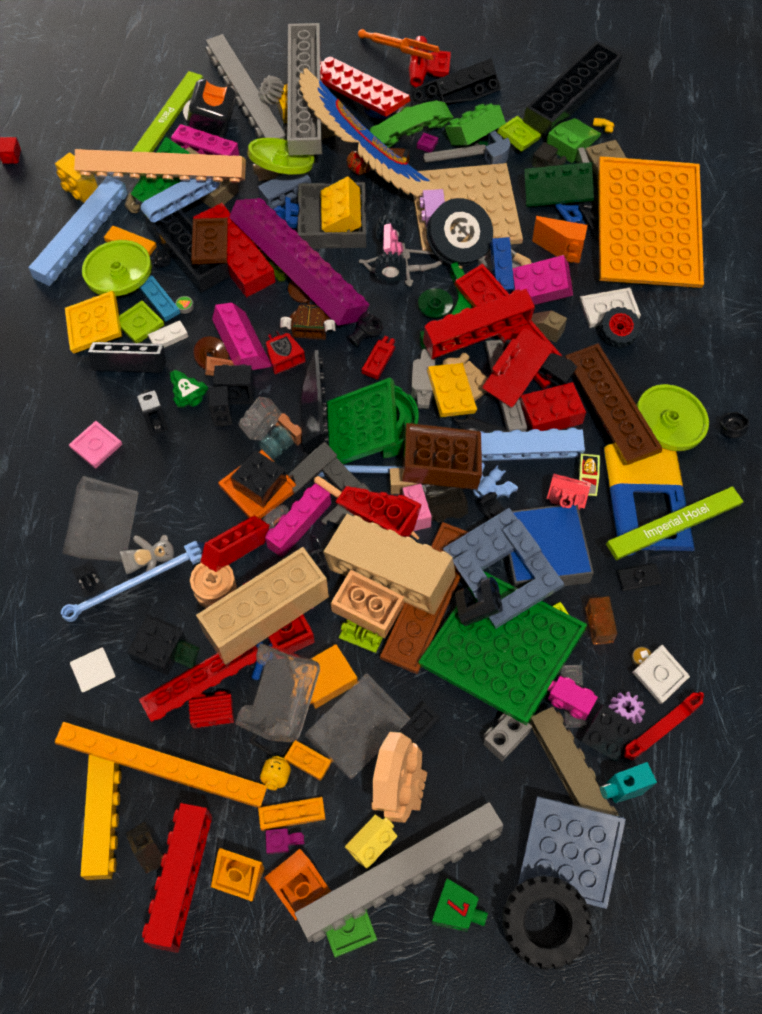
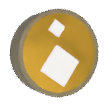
[631,647,652,667]

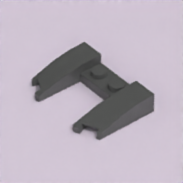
[288,442,372,526]

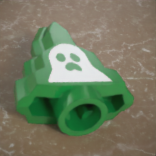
[170,370,208,408]

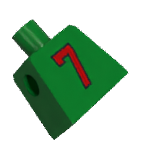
[432,879,488,932]

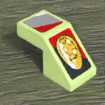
[578,453,600,496]

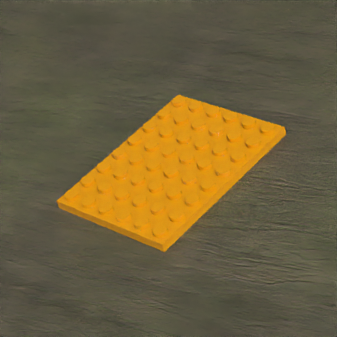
[598,156,704,288]

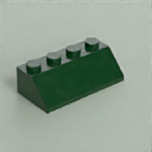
[525,162,594,207]

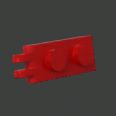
[362,336,395,380]

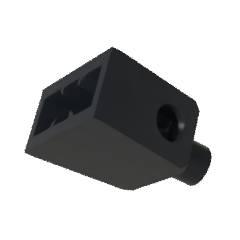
[138,390,168,436]

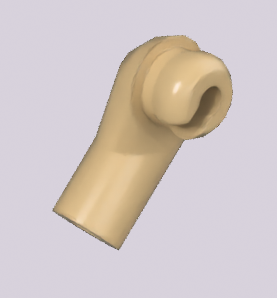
[513,253,531,266]
[443,353,469,365]

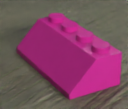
[212,303,271,370]

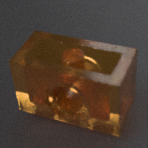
[586,596,617,645]

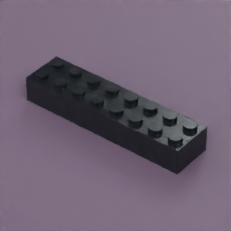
[523,41,622,136]

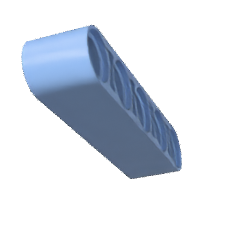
[141,178,220,222]

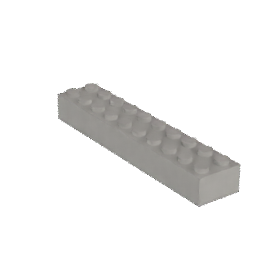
[287,23,322,155]

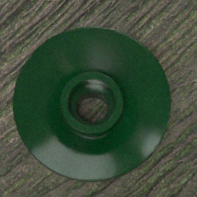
[418,288,453,318]

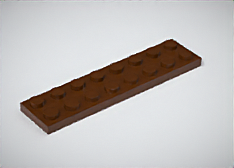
[565,343,662,465]

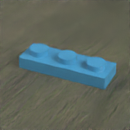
[139,276,180,322]

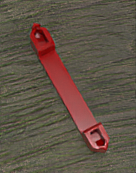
[624,692,704,760]

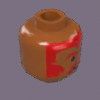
[347,150,371,175]

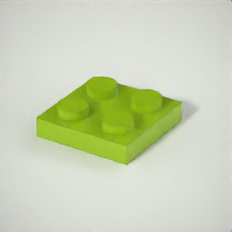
[497,116,542,151]
[119,301,164,343]

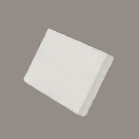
[579,288,641,328]

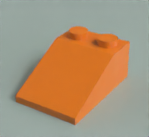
[532,216,587,263]

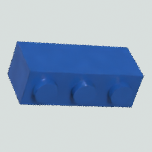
[490,237,514,294]

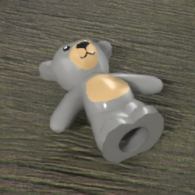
[120,535,174,580]

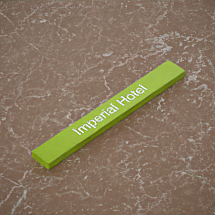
[606,486,743,560]

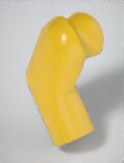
[593,118,615,133]

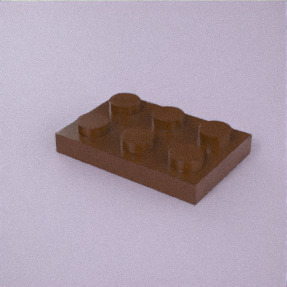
[191,218,228,264]

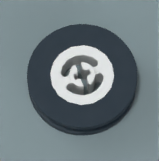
[426,198,493,266]

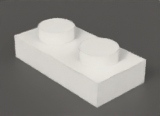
[148,321,188,348]

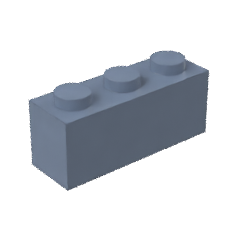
[258,173,311,209]

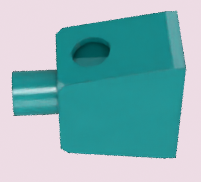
[600,762,657,803]

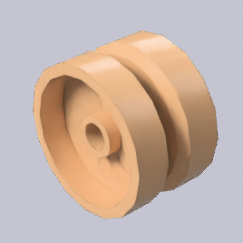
[190,563,237,608]

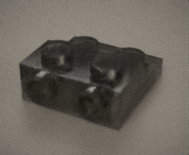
[422,484,468,522]

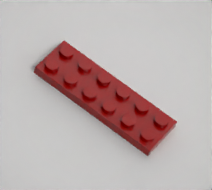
[139,646,262,722]

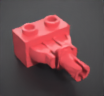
[547,474,591,510]

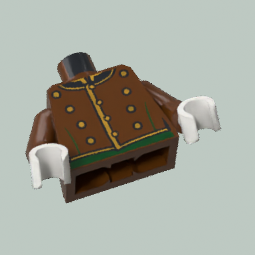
[280,299,336,340]

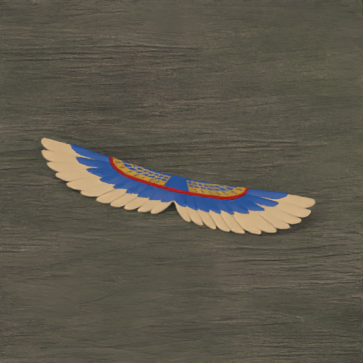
[299,68,438,198]

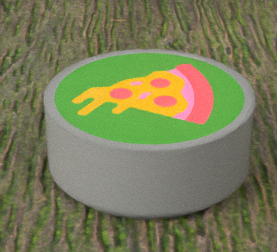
[175,296,194,314]

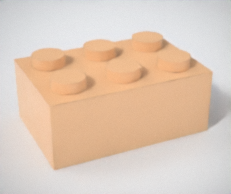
[331,570,404,638]

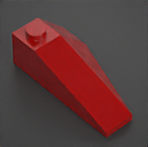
[336,486,422,537]

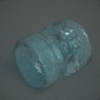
[258,425,294,460]

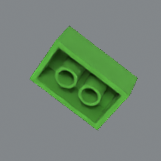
[445,103,506,145]

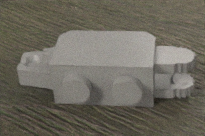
[411,348,435,409]

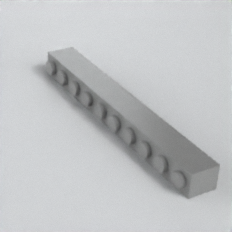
[205,34,287,140]
[295,802,503,942]

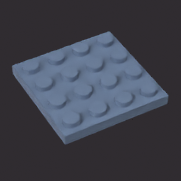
[518,796,626,909]

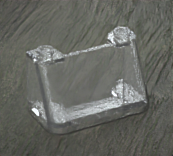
[235,643,320,743]

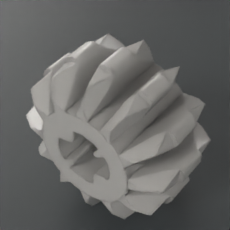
[258,75,284,105]

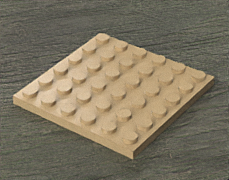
[413,163,523,251]

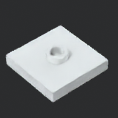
[633,645,690,704]

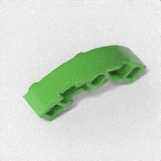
[370,100,453,148]

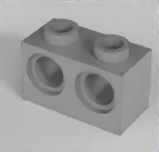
[483,713,532,761]

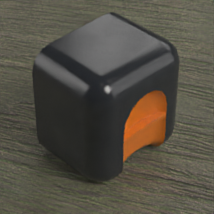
[187,79,236,138]

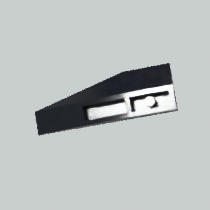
[407,58,501,107]
[301,350,329,454]

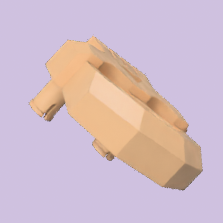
[372,732,427,823]

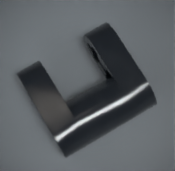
[455,577,503,626]

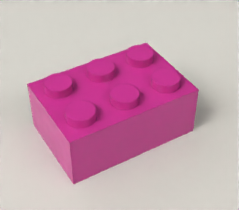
[513,255,573,305]

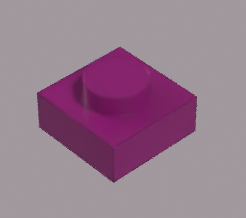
[417,133,438,153]

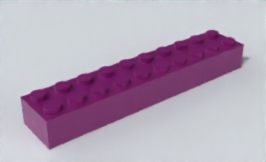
[229,198,370,326]

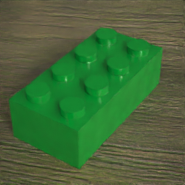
[131,137,191,202]

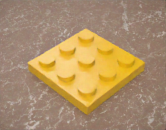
[65,291,122,354]

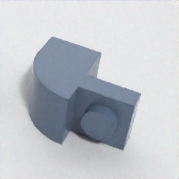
[484,130,510,165]

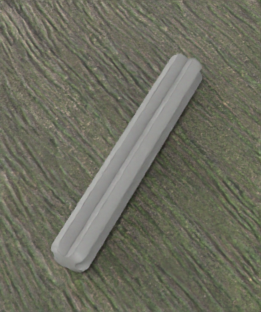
[423,144,486,163]

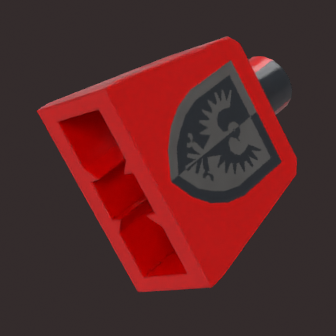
[266,331,305,374]

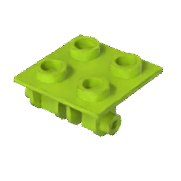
[339,619,383,653]

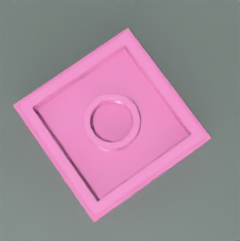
[69,421,122,469]

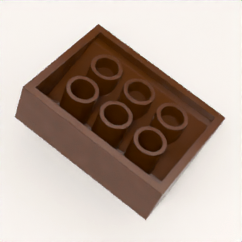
[402,423,482,490]

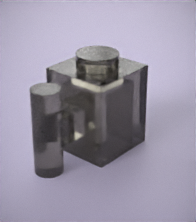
[532,142,567,168]

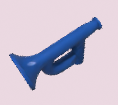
[553,204,585,224]

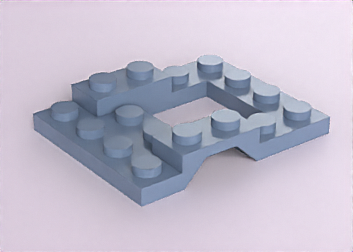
[443,508,564,629]

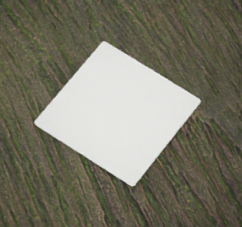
[70,647,115,692]

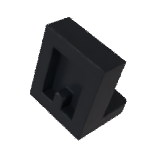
[479,492,505,520]

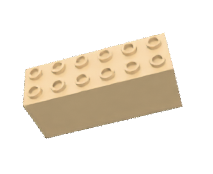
[324,514,456,615]
[196,547,329,665]

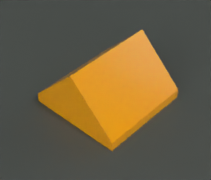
[211,848,265,901]

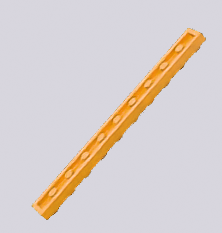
[55,722,267,808]

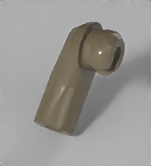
[125,192,140,213]

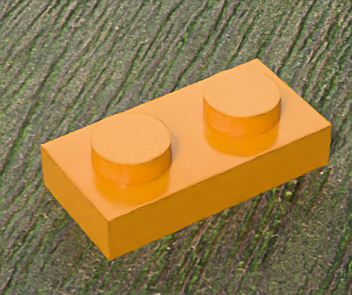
[284,740,332,781]

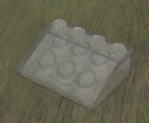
[62,476,139,562]
[304,673,411,779]

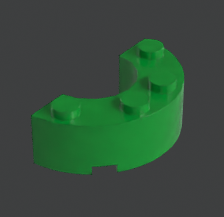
[383,385,419,458]

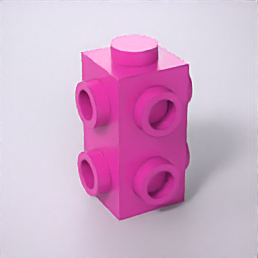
[548,676,598,720]

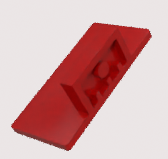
[482,328,554,408]

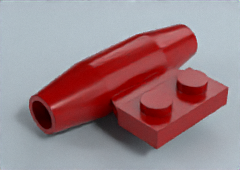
[409,36,451,87]

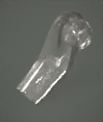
[263,505,289,531]

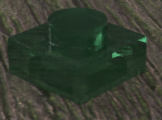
[174,640,200,668]

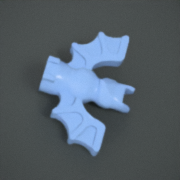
[473,463,518,499]

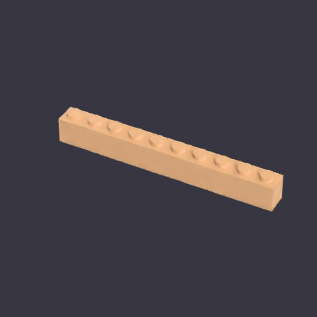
[74,149,246,183]

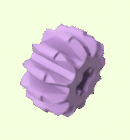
[609,692,645,724]

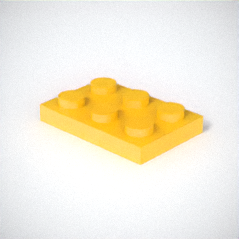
[427,363,477,417]

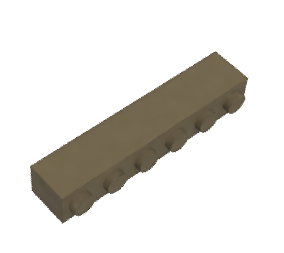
[529,706,619,816]

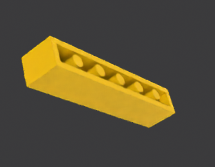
[81,755,121,880]

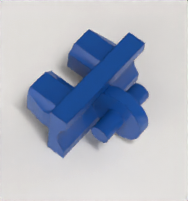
[273,197,299,228]

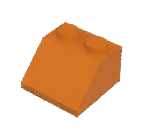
[264,849,331,921]

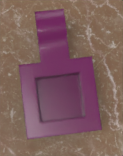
[266,828,304,854]

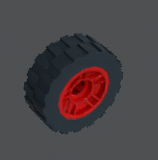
[599,307,641,348]

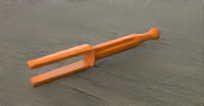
[358,29,439,60]

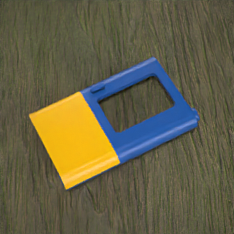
[604,444,695,556]

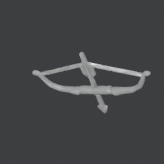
[359,242,443,287]

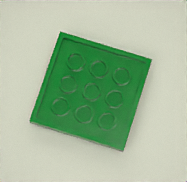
[327,378,398,464]

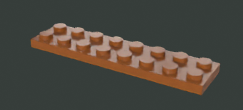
[380,522,469,675]

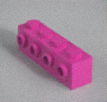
[171,124,239,156]
[265,483,331,558]

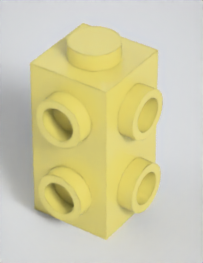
[345,815,397,869]

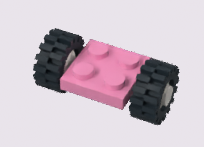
[375,214,407,284]

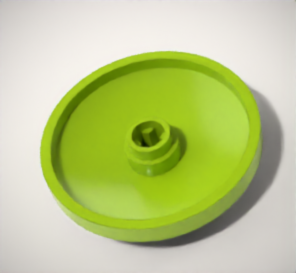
[248,138,314,174]
[82,240,152,296]
[637,384,709,451]

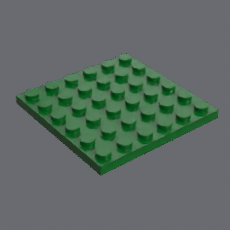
[418,571,587,726]

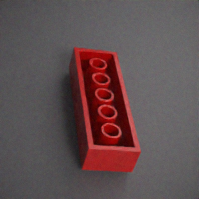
[193,203,276,297]
[423,289,535,359]
[142,803,212,953]

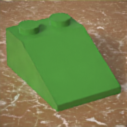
[546,118,601,163]

